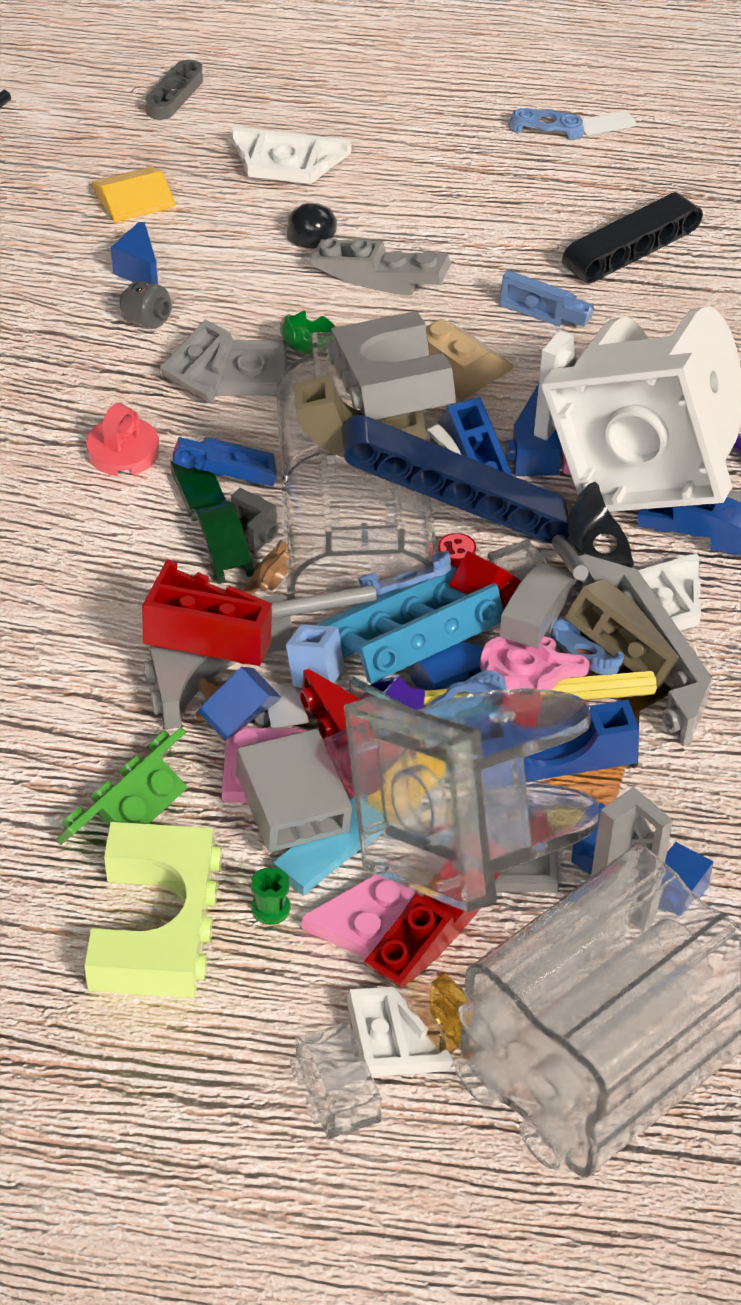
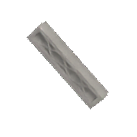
[585,787,673,935]

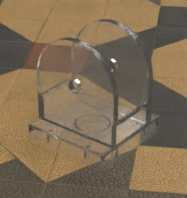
[344,688,599,913]

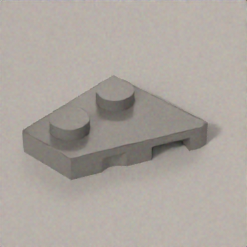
[160,319,234,403]

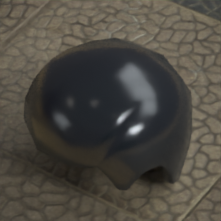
[287,203,337,248]

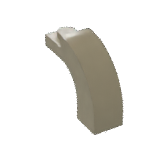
[294,375,428,457]

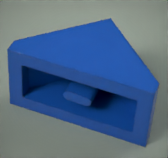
[111,222,158,284]
[197,667,281,741]

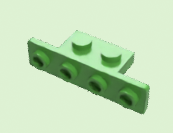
[56,727,188,845]

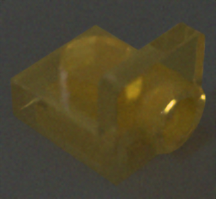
[429,972,481,1054]

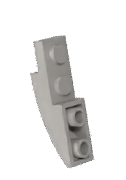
[310,238,451,295]

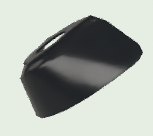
[567,482,638,567]

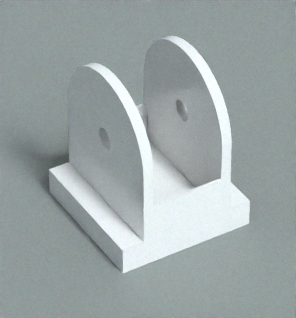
[541,307,741,512]

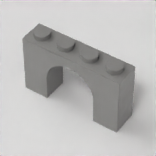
[327,311,456,420]

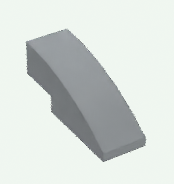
[499,564,577,649]

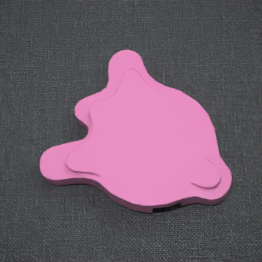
[480,636,590,694]

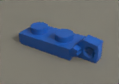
[172,437,277,487]

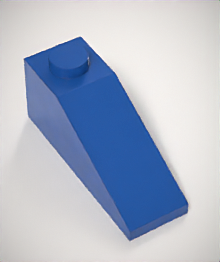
[506,383,562,476]
[437,397,513,476]

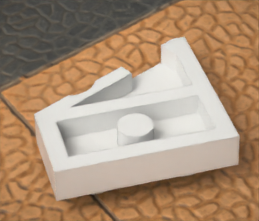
[347,987,453,1077]

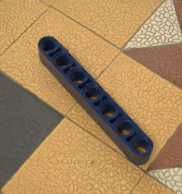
[342,415,569,544]

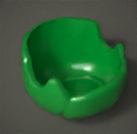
[280,311,335,356]

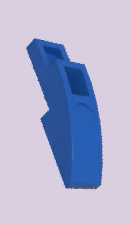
[638,497,741,555]

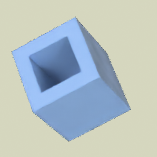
[286,624,344,687]

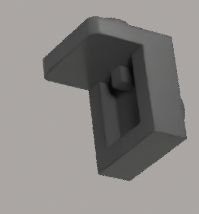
[231,488,278,553]

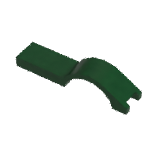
[170,461,254,584]

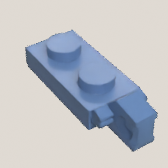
[499,270,594,327]

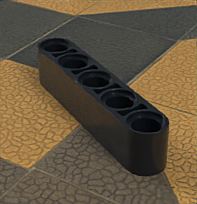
[562,192,703,284]

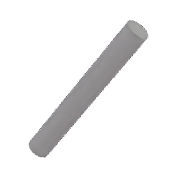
[552,535,589,580]
[272,585,377,619]

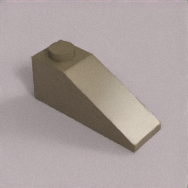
[564,578,679,690]

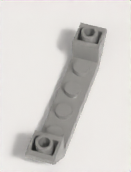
[575,554,712,746]

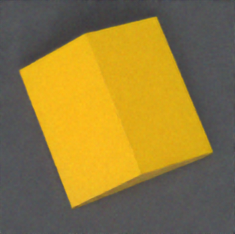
[92,166,175,222]

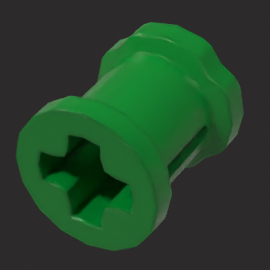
[251,868,291,925]

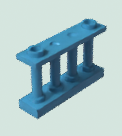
[316,566,503,684]

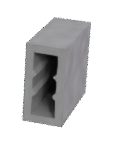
[236,729,352,853]

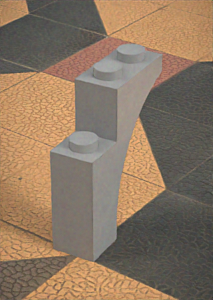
[144,594,292,730]

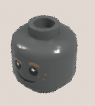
[120,281,172,329]

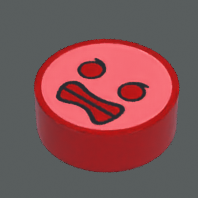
[438,533,476,569]

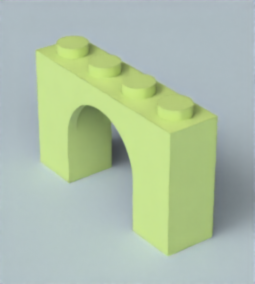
[84,822,222,998]

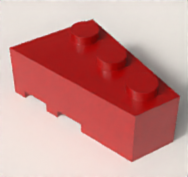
[142,559,272,666]

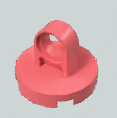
[86,403,159,476]

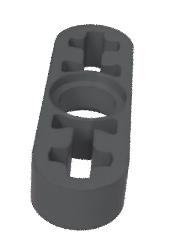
[146,60,203,120]

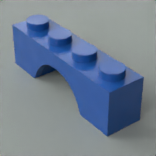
[465,700,639,791]

